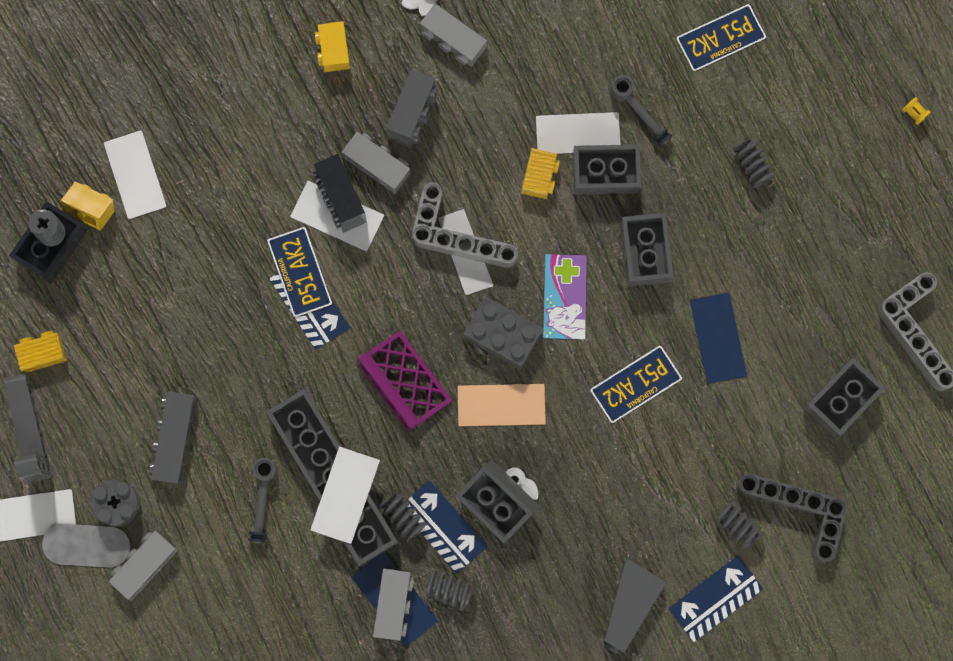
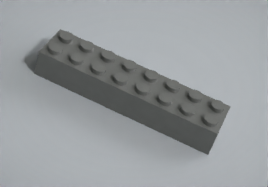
[266,388,398,567]

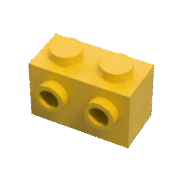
[315,21,350,72]
[61,181,114,231]

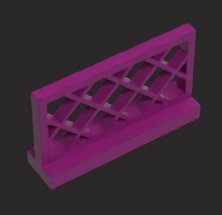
[356,330,452,433]

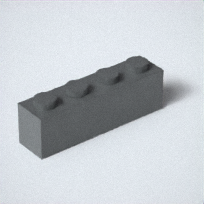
[149,391,197,485]

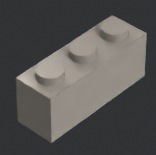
[420,4,487,67]
[342,132,410,194]
[108,531,178,601]
[373,569,414,641]

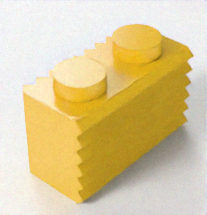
[521,148,560,199]
[14,331,67,373]

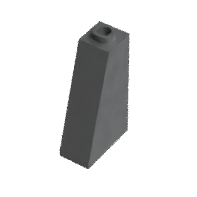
[603,558,666,654]

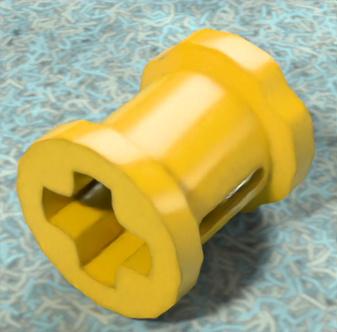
[902,97,931,125]

